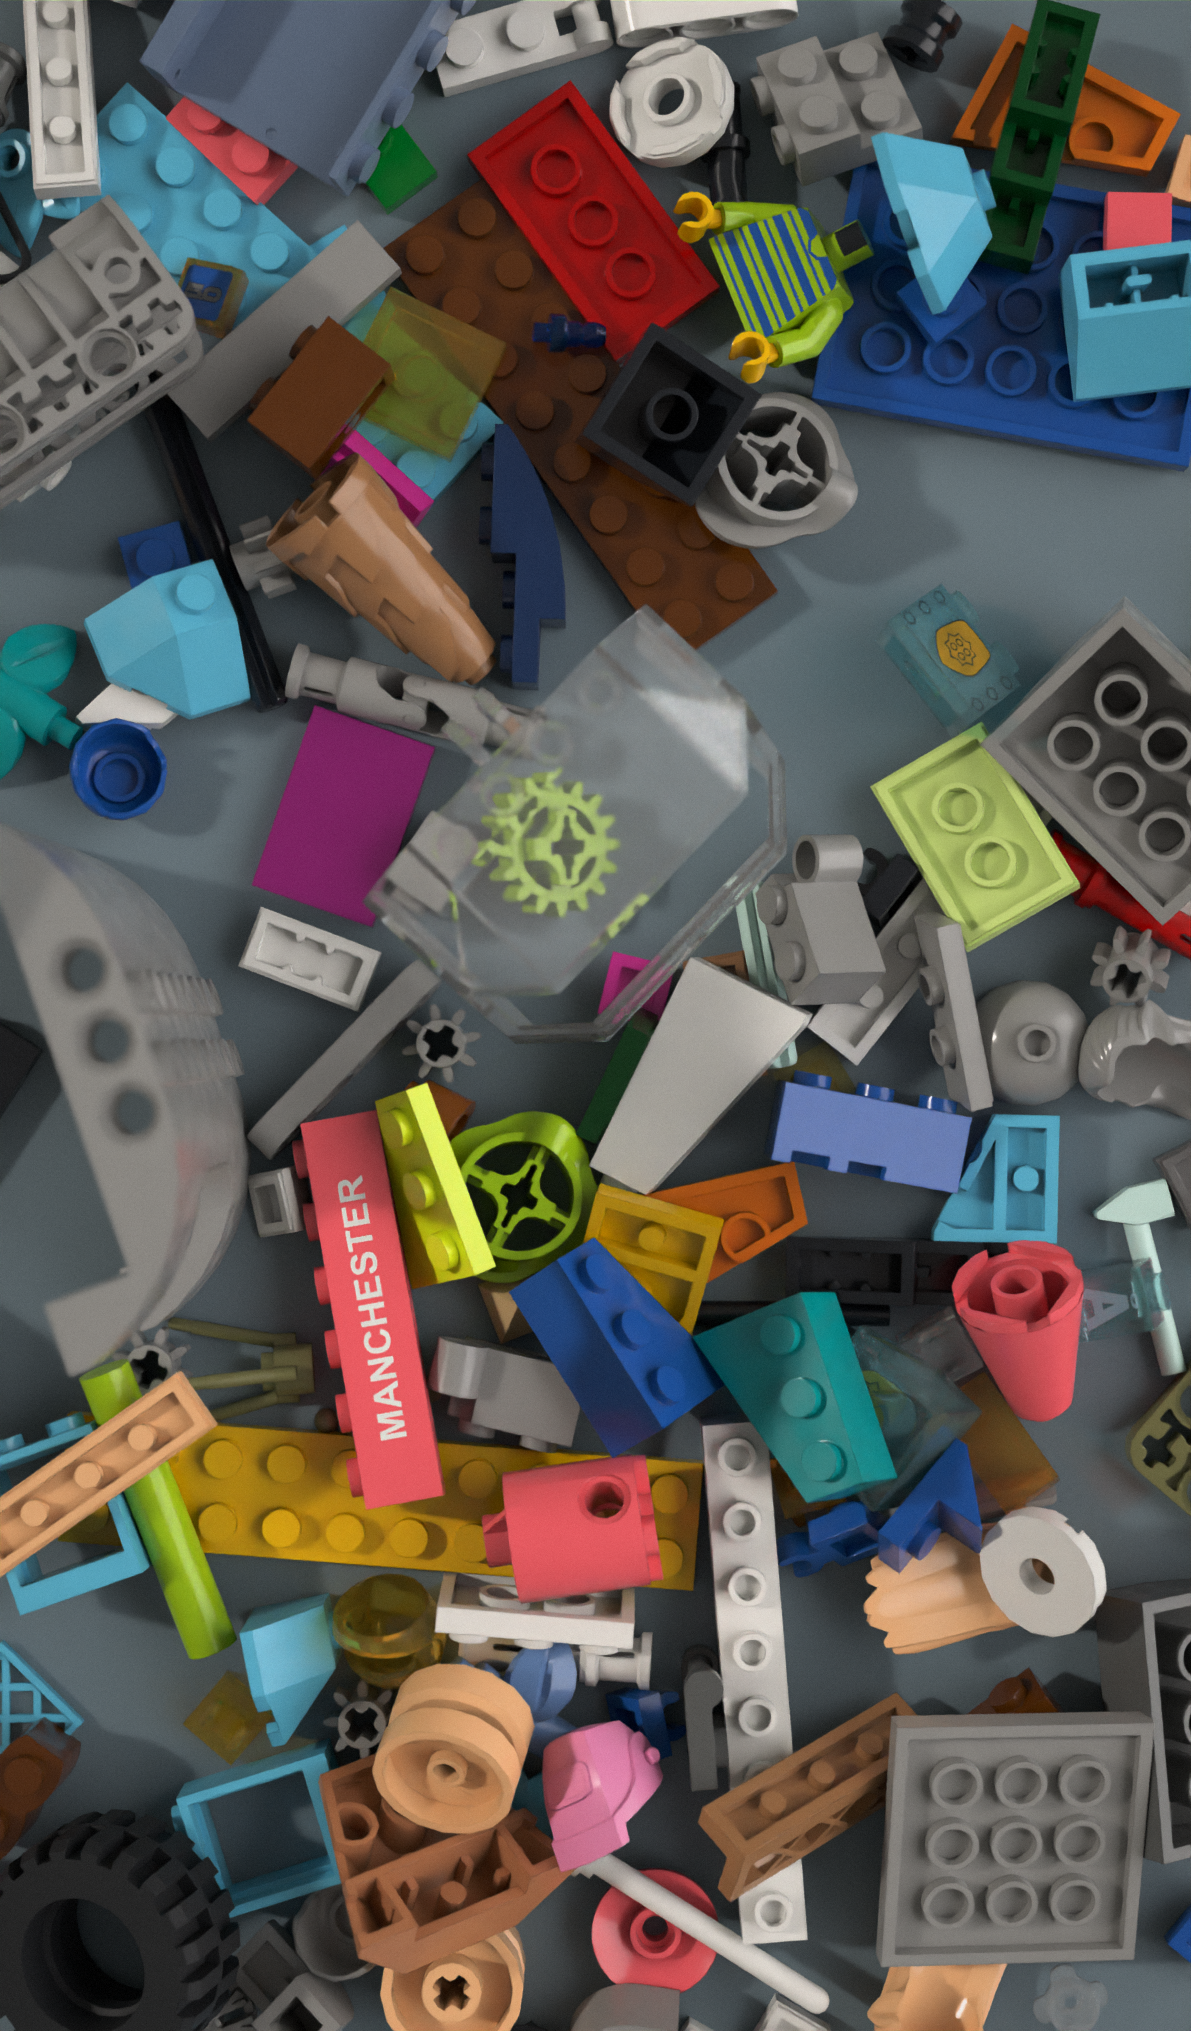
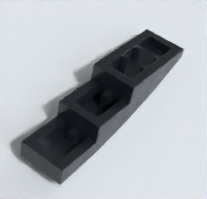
[785,1236,1009,1306]

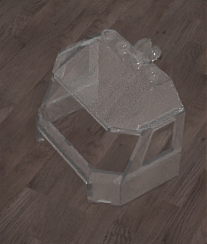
[362,604,787,1044]

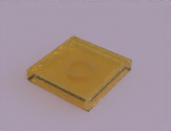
[363,287,507,463]

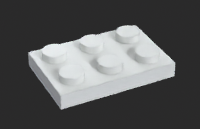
[435,1571,635,1655]

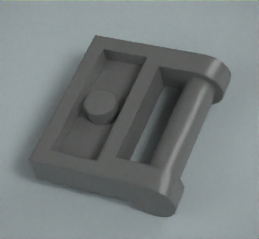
[681,1644,729,1791]

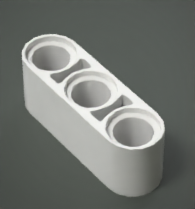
[610,0,799,48]

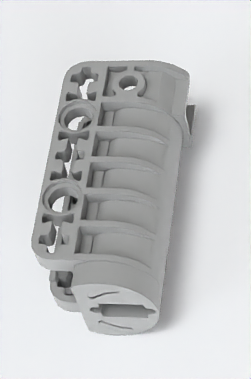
[0,195,204,510]

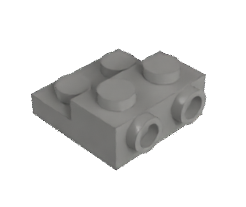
[750,32,923,187]

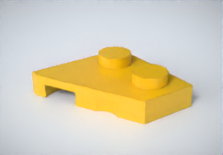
[583,1183,725,1336]

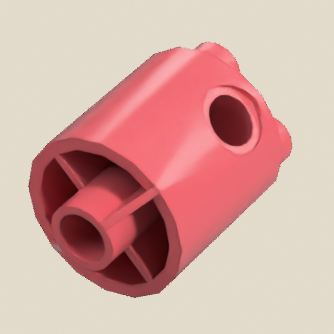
[482,1454,663,1604]

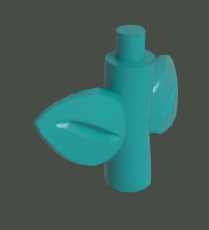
[0,624,83,780]

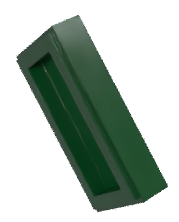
[576,1006,659,1144]

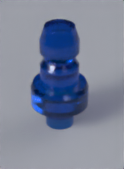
[532,313,606,353]

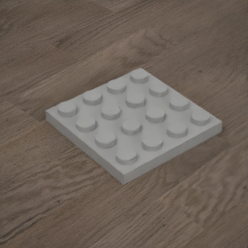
[876,1711,1155,1967]

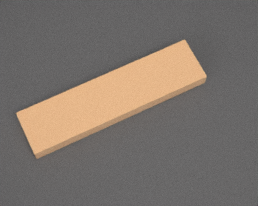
[0,1371,218,1577]

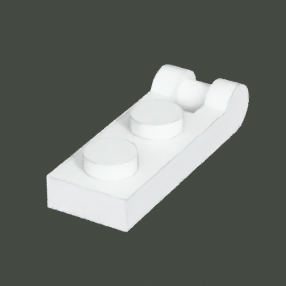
[436,0,614,98]

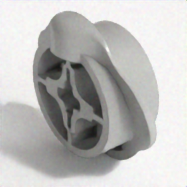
[695,392,858,549]

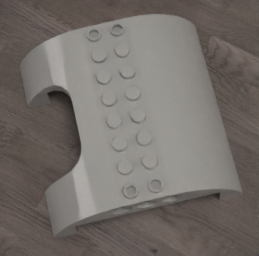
[0,822,251,1377]

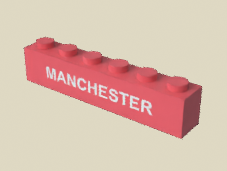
[292,1110,446,1510]

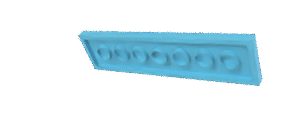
[80,82,504,514]

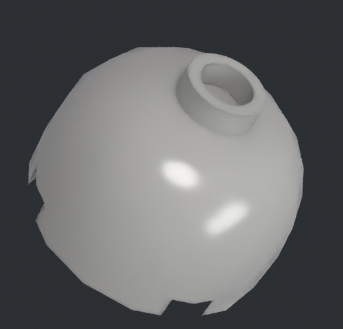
[976,980,1088,1106]

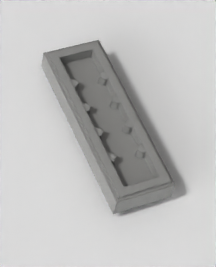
[914,911,994,1112]

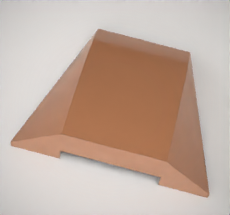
[318,1753,577,1974]

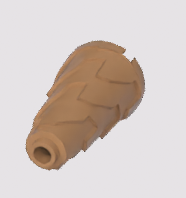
[266,452,496,685]

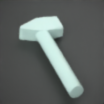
[1092,1178,1186,1376]

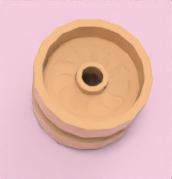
[372,1664,535,1834]
[380,1927,526,2031]

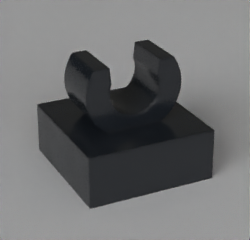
[857,848,922,929]

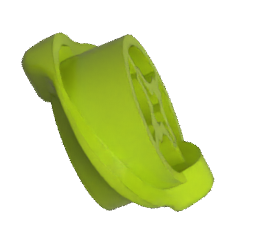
[450,1111,598,1283]

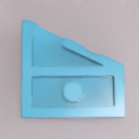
[931,1114,1060,1244]

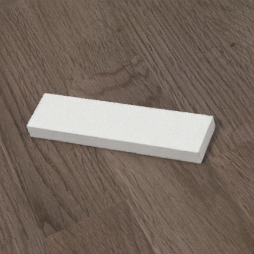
[23,0,102,200]

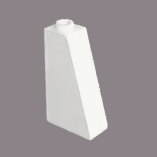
[589,957,813,1195]

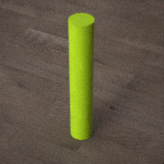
[79,1359,237,1660]

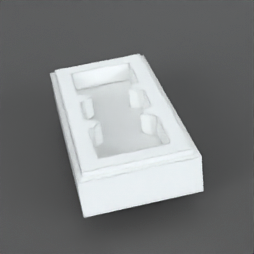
[238,907,382,1012]

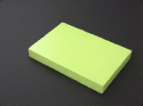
[870,722,1080,953]

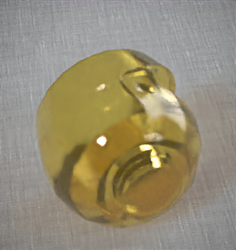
[332,1573,447,1690]

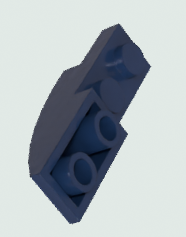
[479,424,566,690]

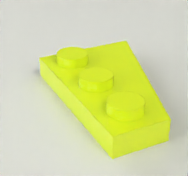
[375,1083,496,1289]

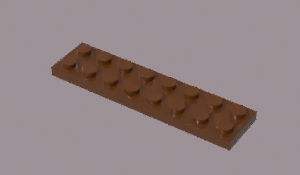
[383,179,778,667]

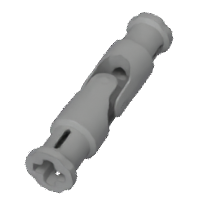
[285,643,546,761]

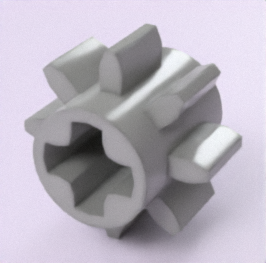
[229,514,297,599]
[1090,926,1171,1006]
[402,1004,482,1083]
[112,1326,193,1396]
[323,1674,394,1759]

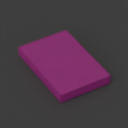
[252,705,436,928]

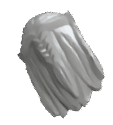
[1078,999,1191,1121]

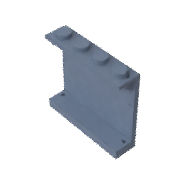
[139,0,476,197]

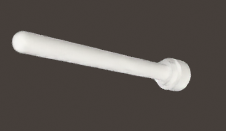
[570,1853,829,2014]

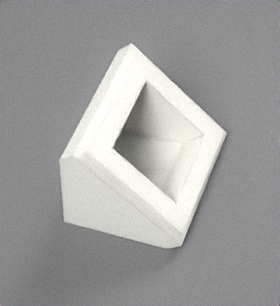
[248,1165,312,1238]

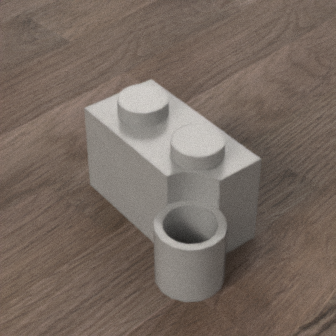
[755,834,886,1005]
[426,1336,581,1453]

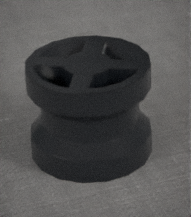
[882,0,963,73]

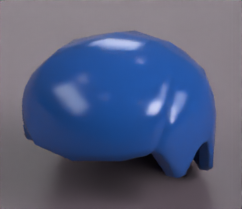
[69,718,167,821]

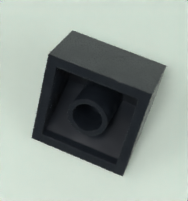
[575,322,762,507]

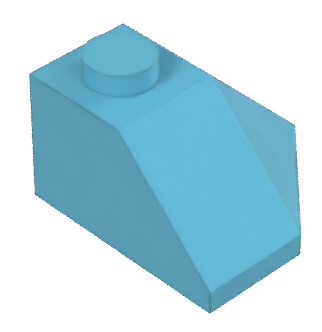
[871,132,996,315]
[83,559,251,720]
[239,1593,349,1747]

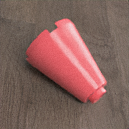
[952,1240,1084,1422]

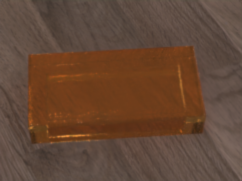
[932,1372,1060,1515]

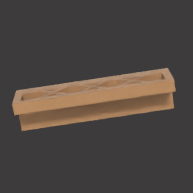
[698,1692,917,1902]

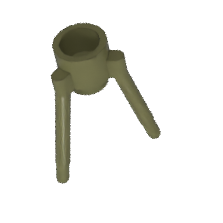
[168,1317,315,1421]

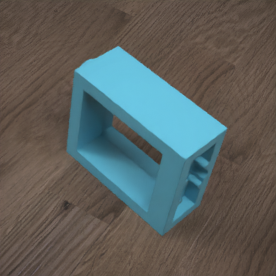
[0,1412,152,1616]
[171,1738,341,1918]

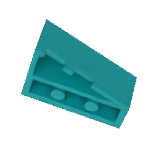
[692,1292,897,1503]

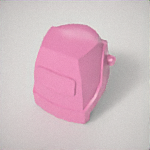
[542,1720,663,1872]

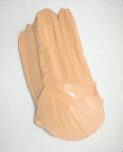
[863,1506,1078,1655]
[867,1964,1007,2031]

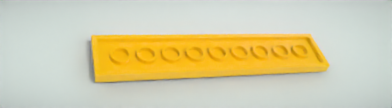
[58,1411,703,1591]

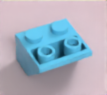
[1058,240,1191,402]

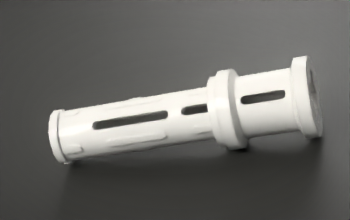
[458,1632,653,1690]

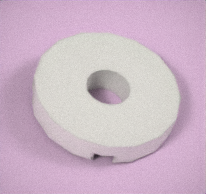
[609,37,734,168]
[980,1506,1107,1637]

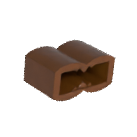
[0,1717,81,1860]

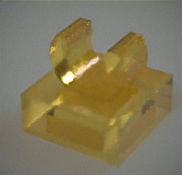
[183,1670,273,1765]

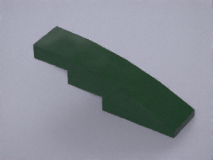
[977,0,1101,274]

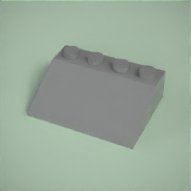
[981,596,1191,926]

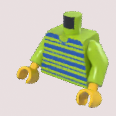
[673,191,874,384]

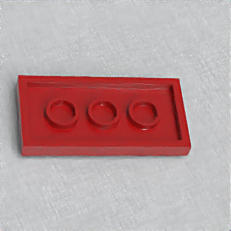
[467,80,720,365]

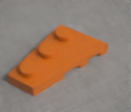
[949,23,1181,177]
[640,1161,808,1283]

